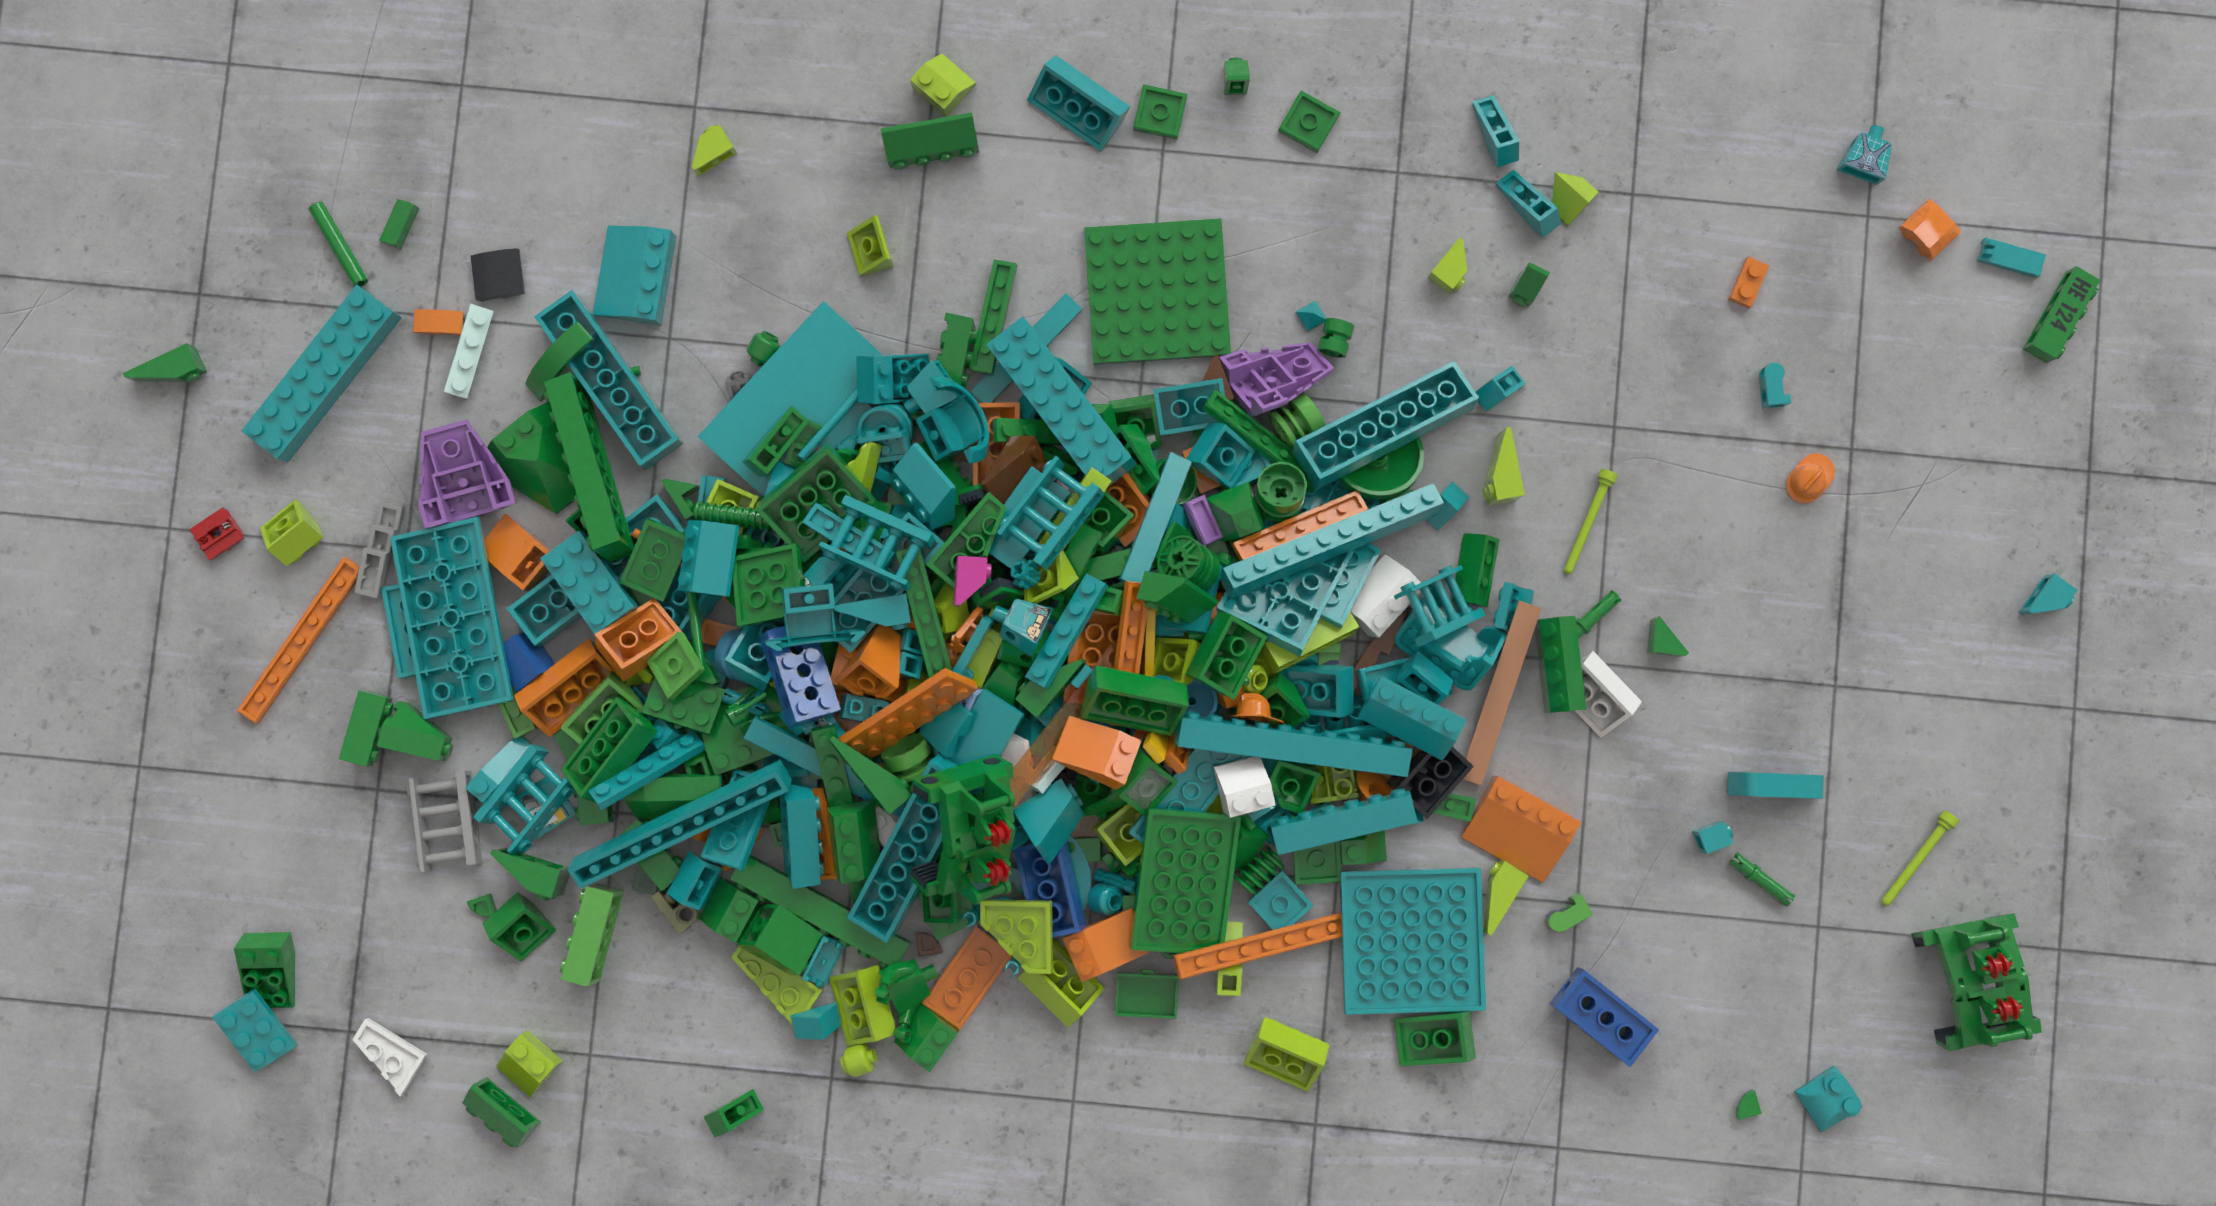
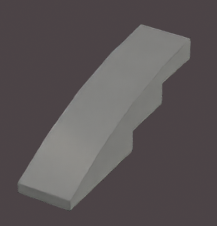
[354,501,406,598]

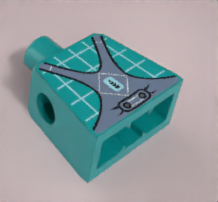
[1837,125,1892,185]

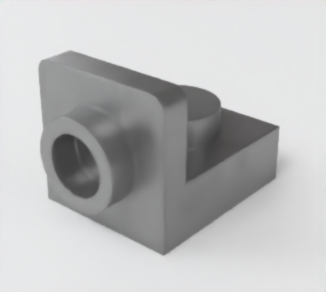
[726,371,750,401]

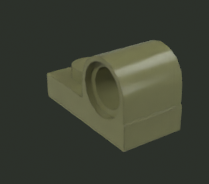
[651,890,701,934]

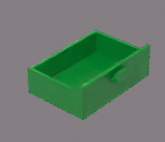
[1115,969,1178,1019]

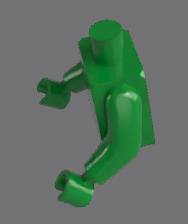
[875,959,939,1043]

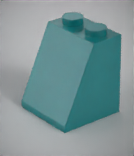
[1013,779,1085,864]

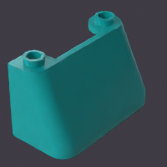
[1395,584,1507,691]

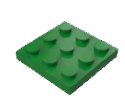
[733,543,804,628]

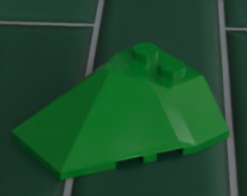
[487,402,576,515]

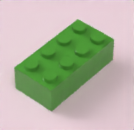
[560,883,624,987]

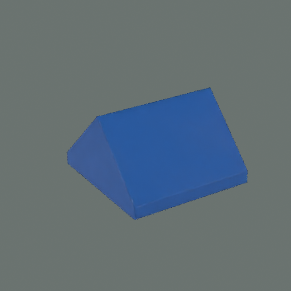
[503,632,555,693]

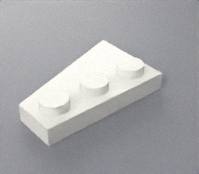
[352,1018,428,1097]

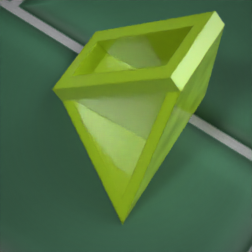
[1552,172,1599,226]

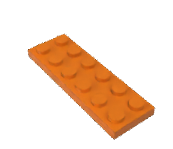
[839,668,978,758]

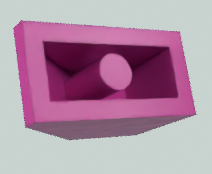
[953,556,991,607]

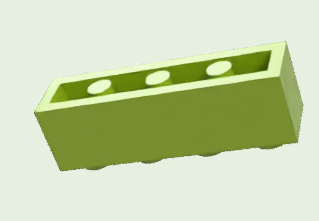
[1261,612,1359,674]

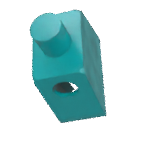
[904,360,959,414]

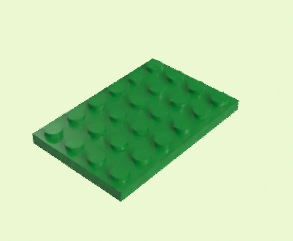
[1129,807,1241,953]

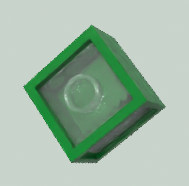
[1111,748,1178,817]

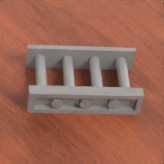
[407,770,483,872]

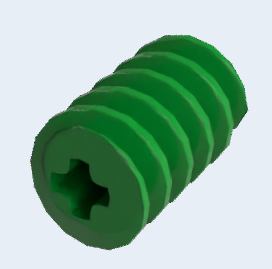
[1233,845,1285,896]

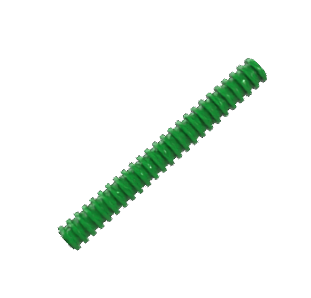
[693,501,876,539]

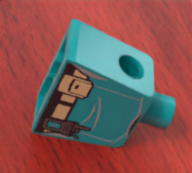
[991,599,1053,656]

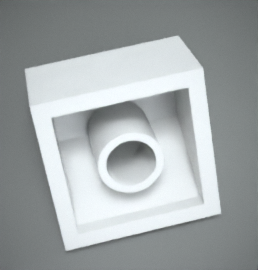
[1213,756,1275,818]

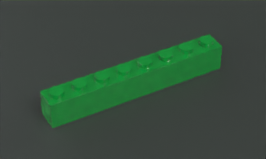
[730,854,911,968]

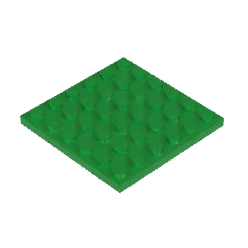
[1084,218,1231,365]

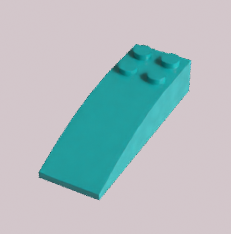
[833,512,945,653]

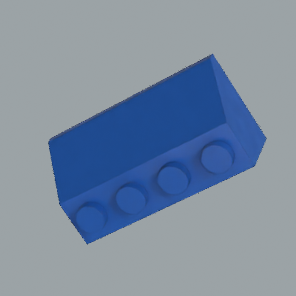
[1014,841,1087,937]

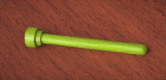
[1564,468,1619,574]
[1882,810,1960,906]

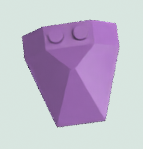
[1219,343,1334,417]
[418,419,517,529]

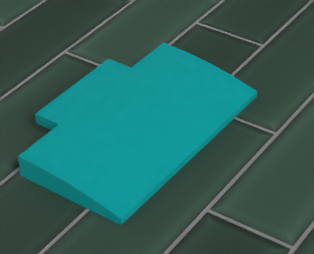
[697,301,883,496]
[1216,479,1382,657]
[381,517,514,719]

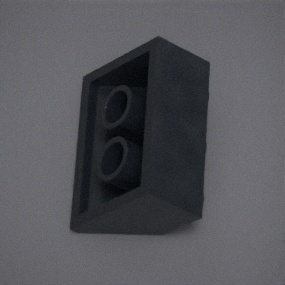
[1386,747,1474,819]

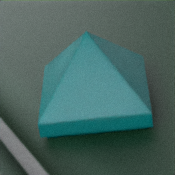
[1296,300,1326,332]

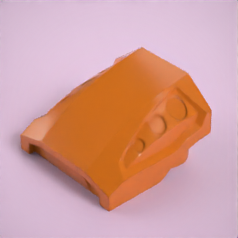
[1899,199,1961,261]

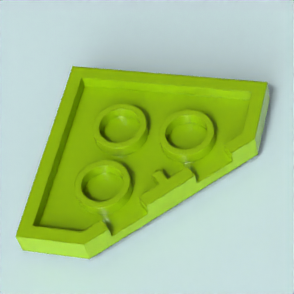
[980,899,1053,974]

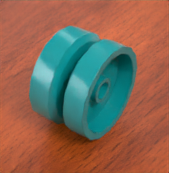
[857,403,915,444]

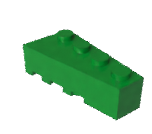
[936,312,978,389]

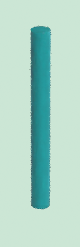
[797,388,858,461]

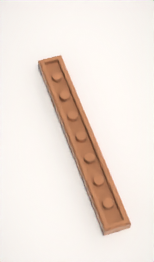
[1464,601,1542,785]

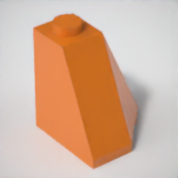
[836,624,900,699]

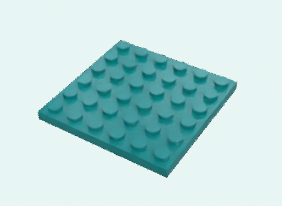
[1340,868,1486,1015]

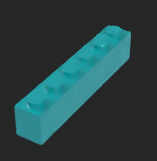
[1271,788,1418,855]

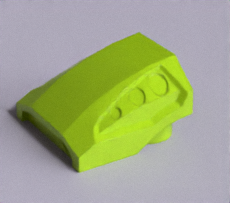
[1311,765,1361,804]

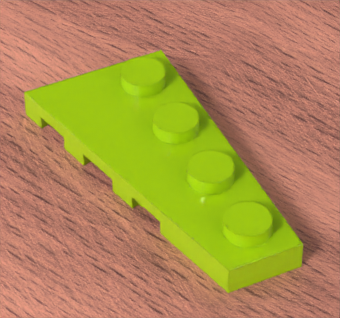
[732,946,823,1027]

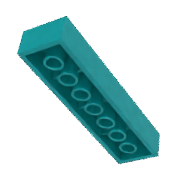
[241,284,402,463]
[534,290,684,470]
[986,316,1137,487]
[1292,361,1479,490]
[507,494,686,647]
[847,754,974,943]

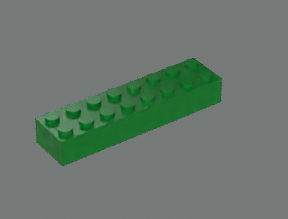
[544,372,634,563]

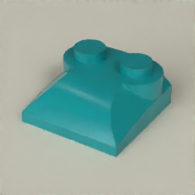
[1794,1066,1862,1132]

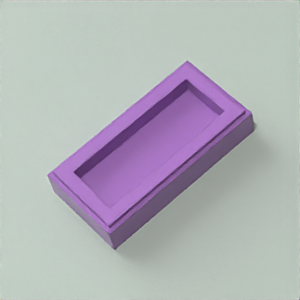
[1182,495,1223,546]

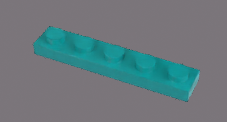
[1025,574,1108,690]
[588,730,705,810]

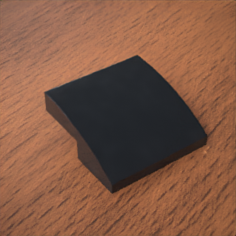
[471,248,525,302]

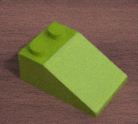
[1482,426,1525,506]

